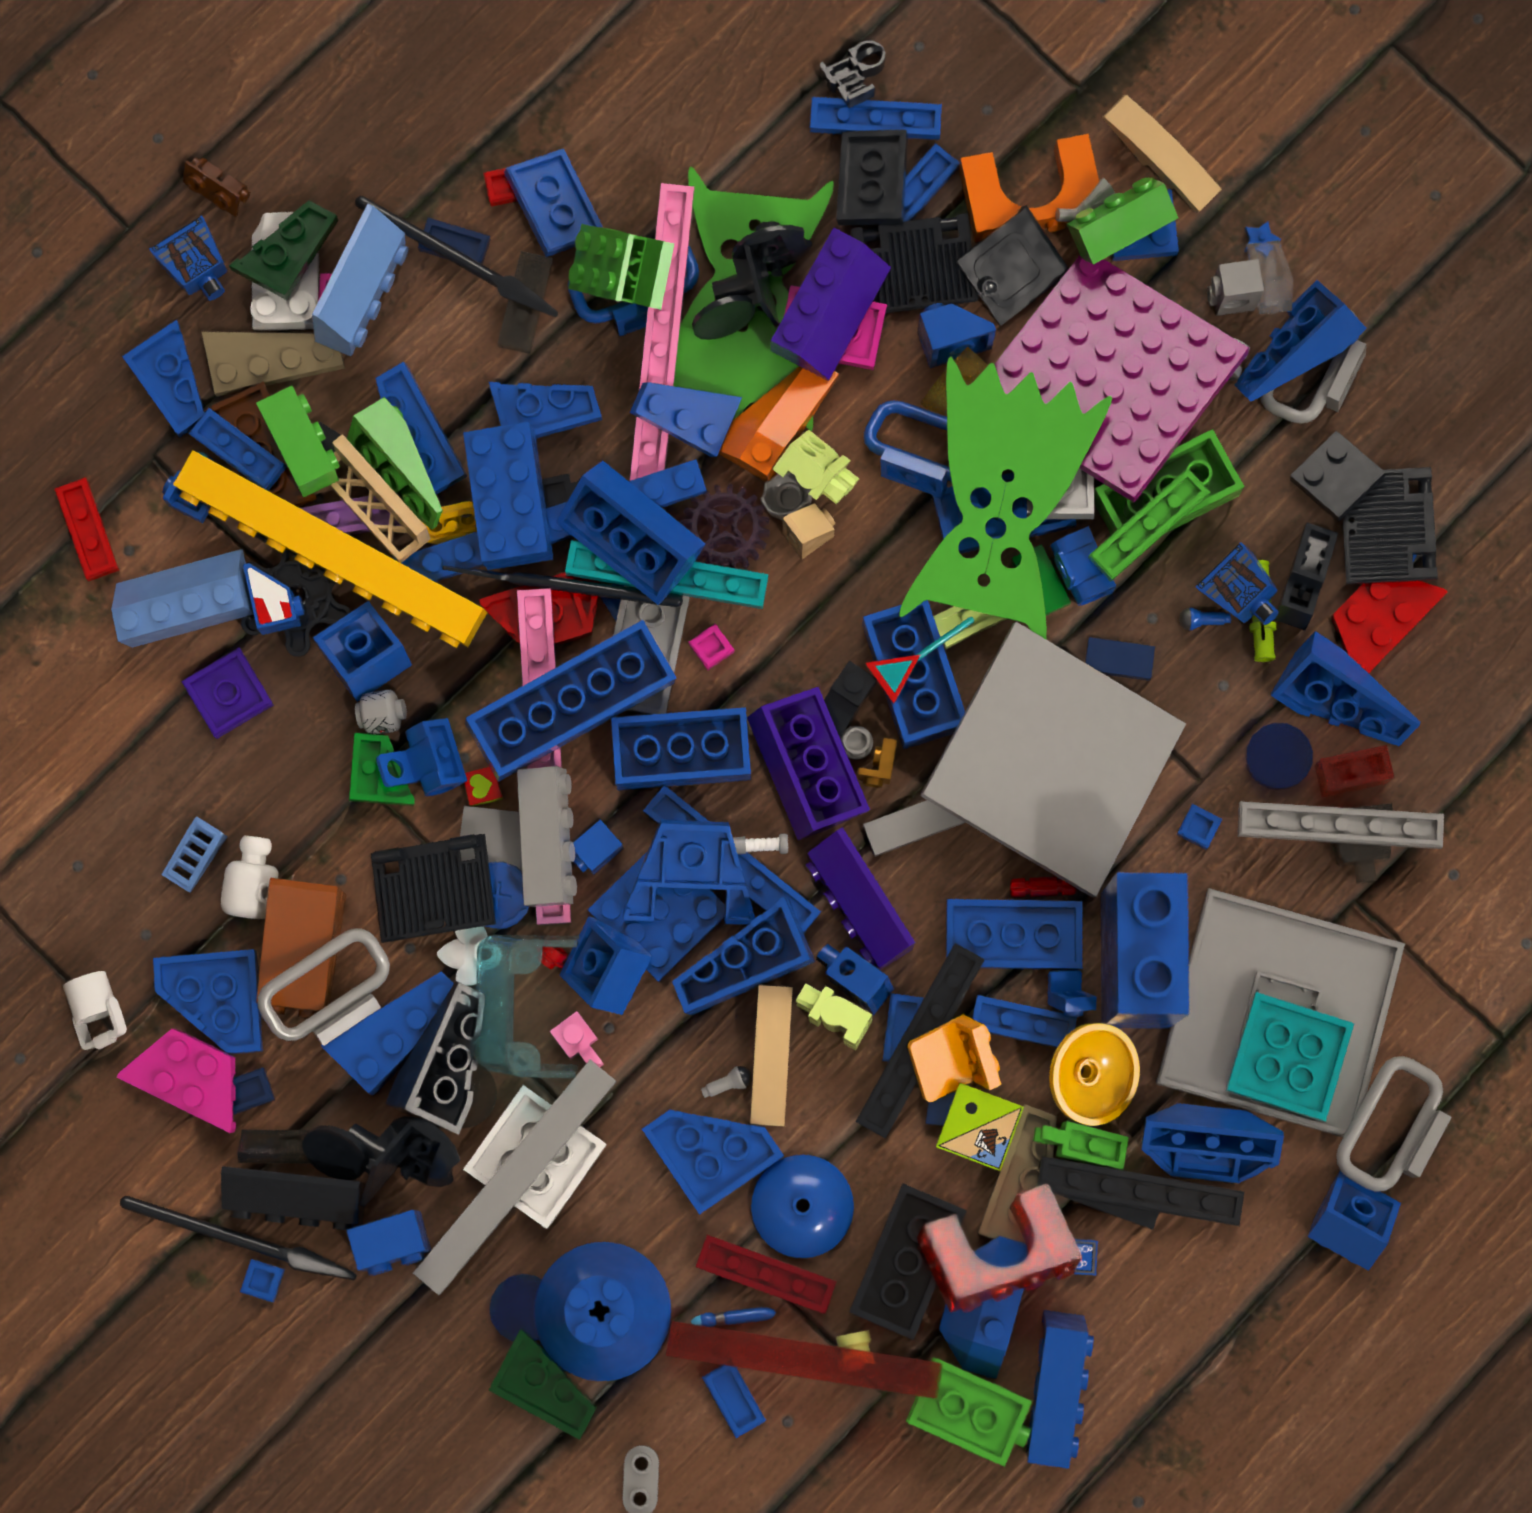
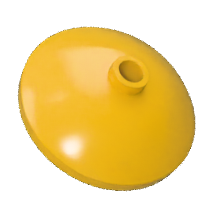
[1049,1022,1140,1126]

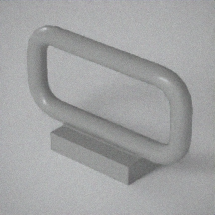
[1260,311,1366,424]
[258,928,390,1046]
[1336,1056,1452,1192]

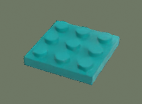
[1225,992,1355,1122]

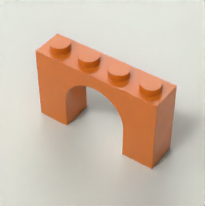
[959,134,1099,242]

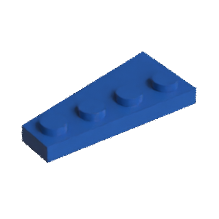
[375,362,468,495]

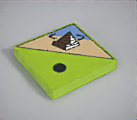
[936,1083,1024,1171]

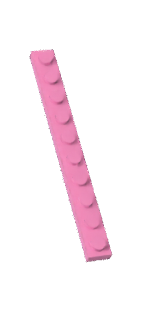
[630,183,695,481]
[517,588,571,925]

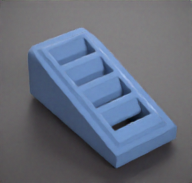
[161,816,227,893]

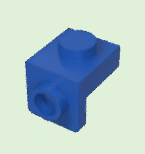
[162,470,210,524]
[1048,969,1096,1017]

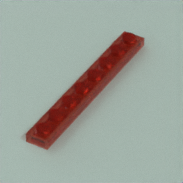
[666,1321,943,1399]

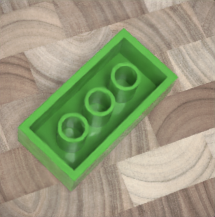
[1094,429,1244,535]

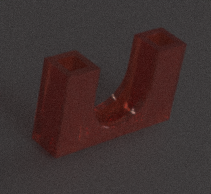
[917,1184,1082,1313]

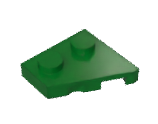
[349,733,415,806]

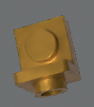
[857,738,897,788]

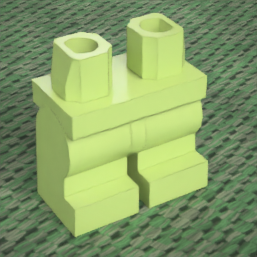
[773,430,859,504]
[796,984,872,1051]

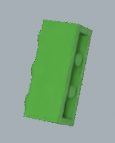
[1067,177,1178,265]
[256,386,340,498]

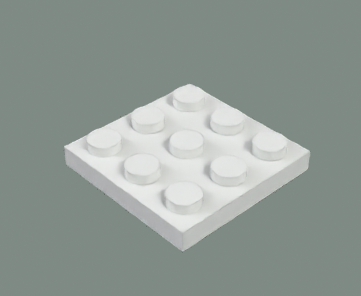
[463,1085,607,1229]

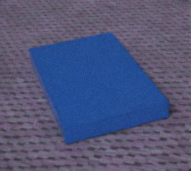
[504,148,603,257]

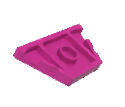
[117,1028,236,1133]

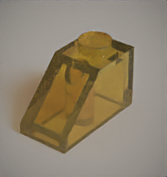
[921,347,988,417]

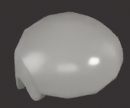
[761,472,812,521]

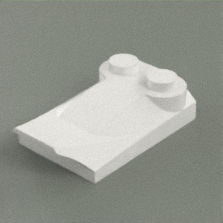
[250,212,319,332]

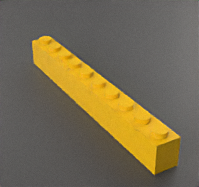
[173,450,487,648]

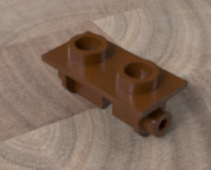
[183,157,251,217]

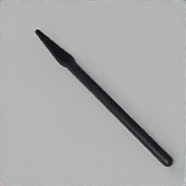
[355,196,558,317]
[442,566,683,607]
[120,1196,356,1280]

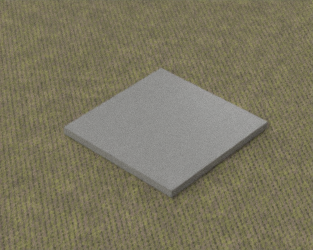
[920,622,1186,898]
[1156,888,1405,1137]

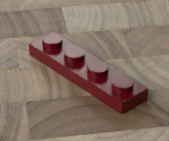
[695,1235,837,1314]

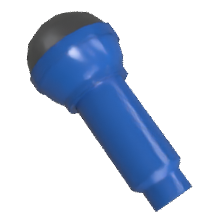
[1179,607,1231,631]

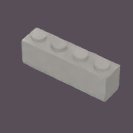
[517,766,577,907]

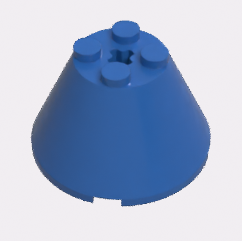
[534,1242,671,1381]

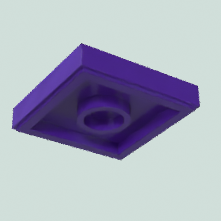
[181,648,274,739]

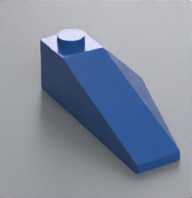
[1234,280,1367,402]
[1271,631,1420,746]

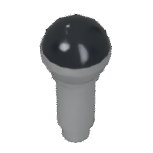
[701,1066,752,1098]

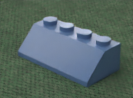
[312,204,409,356]
[111,549,254,648]

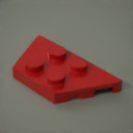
[479,572,601,646]
[1331,581,1448,673]

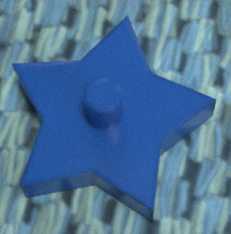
[1244,221,1282,259]

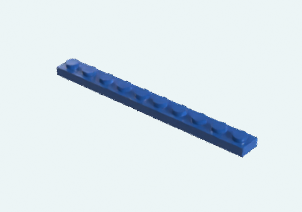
[394,459,707,582]

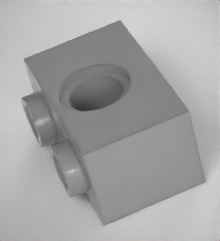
[1207,259,1264,316]

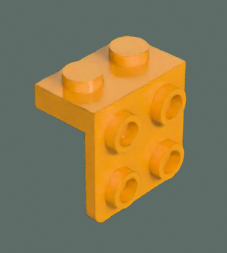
[907,1014,1001,1102]

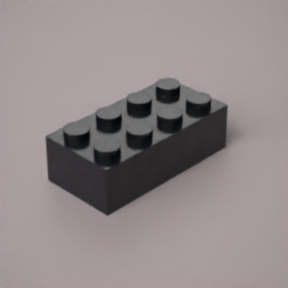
[849,1183,967,1340]

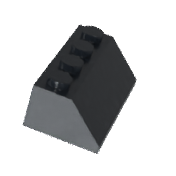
[221,1166,366,1230]

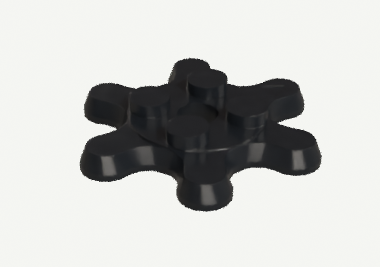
[241,549,351,657]

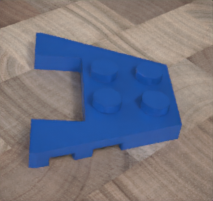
[623,820,755,925]

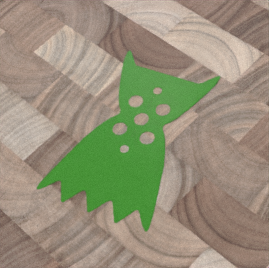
[674,167,834,431]
[899,356,1112,639]

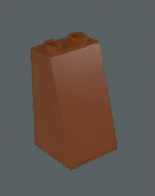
[256,878,346,1018]

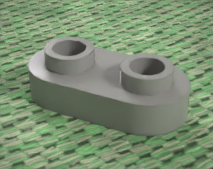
[623,1445,659,1513]

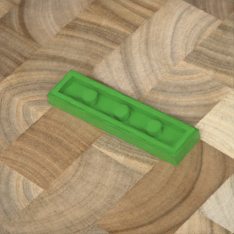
[1088,468,1210,582]

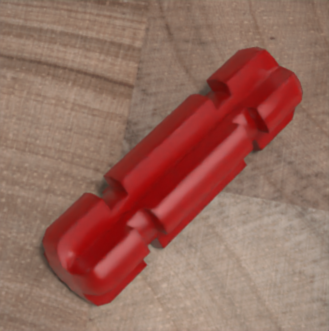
[1010,877,1077,898]

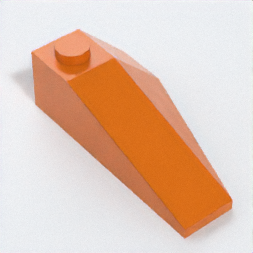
[718,366,839,482]

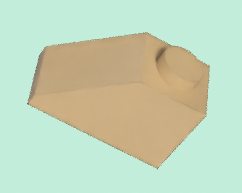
[783,503,836,559]

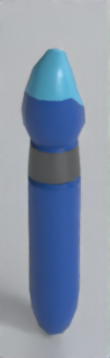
[691,1307,776,1328]

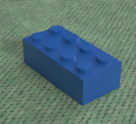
[463,421,553,570]
[862,600,965,750]
[611,707,751,790]

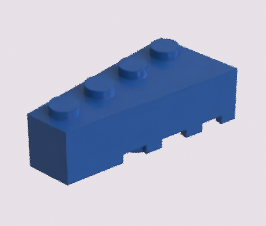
[672,897,815,1015]
[321,971,454,1096]
[1026,1310,1094,1469]

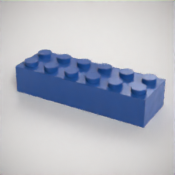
[465,620,676,782]

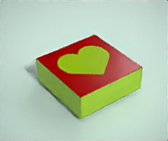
[464,767,503,807]

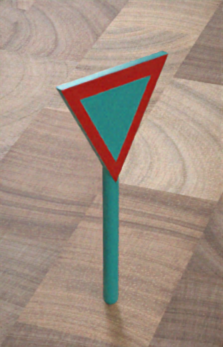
[865,617,974,704]

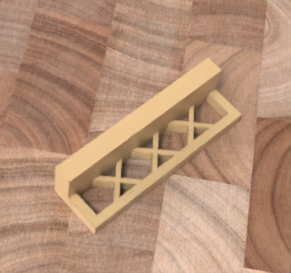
[329,434,431,563]

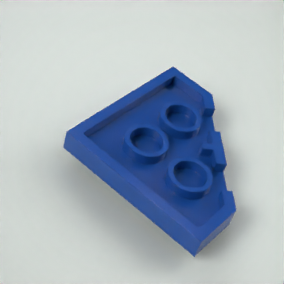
[153,949,263,1054]
[642,1110,784,1215]

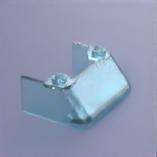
[475,935,580,1078]

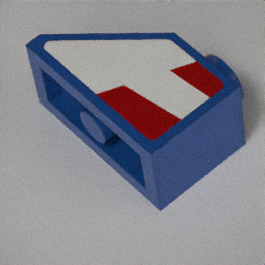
[243,563,305,635]

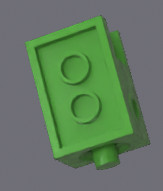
[568,224,675,310]
[906,1357,1032,1467]

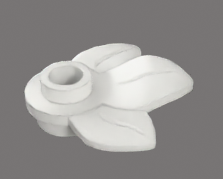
[437,926,505,986]

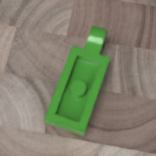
[1033,1121,1129,1170]

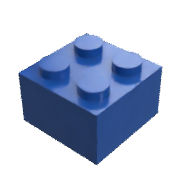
[347,1210,432,1276]

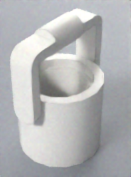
[63,971,127,1050]

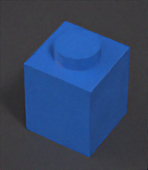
[573,820,624,875]

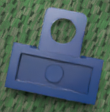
[1050,526,1116,606]
[376,718,467,797]

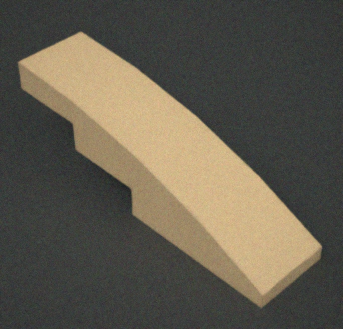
[1102,95,1222,212]
[750,985,793,1127]

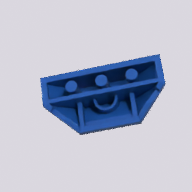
[1141,1103,1284,1183]
[939,1236,1033,1379]

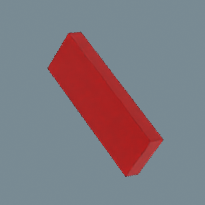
[54,477,119,582]

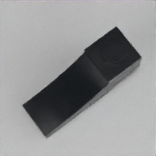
[1274,522,1338,631]
[824,661,877,737]

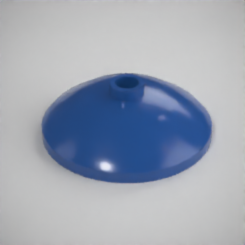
[751,1155,854,1258]

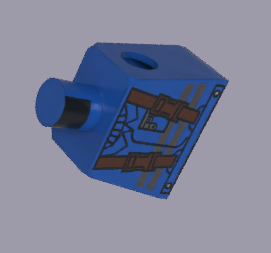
[149,216,227,301]
[1195,542,1279,625]
[816,944,894,1016]

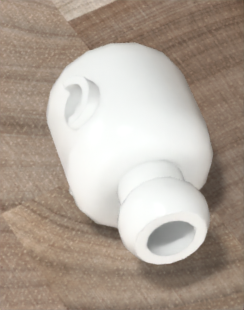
[221,835,278,919]

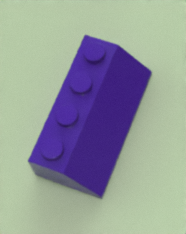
[771,228,891,381]
[747,687,870,841]
[805,827,915,970]

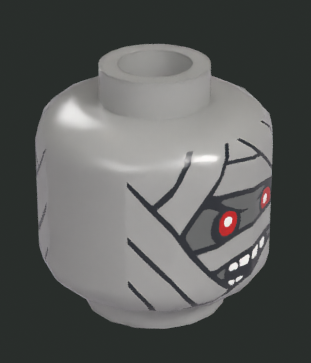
[355,690,407,735]

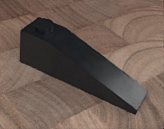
[385,981,486,1135]

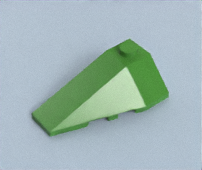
[347,397,442,530]

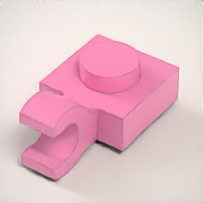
[550,1011,604,1067]

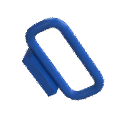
[568,246,700,336]
[863,400,952,498]

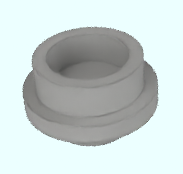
[840,726,873,760]

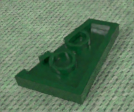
[229,200,339,300]
[489,1327,597,1440]

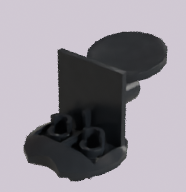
[692,221,812,340]
[302,1116,460,1207]

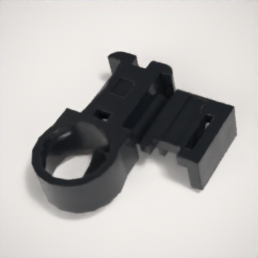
[820,40,885,108]

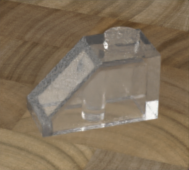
[1247,240,1293,314]

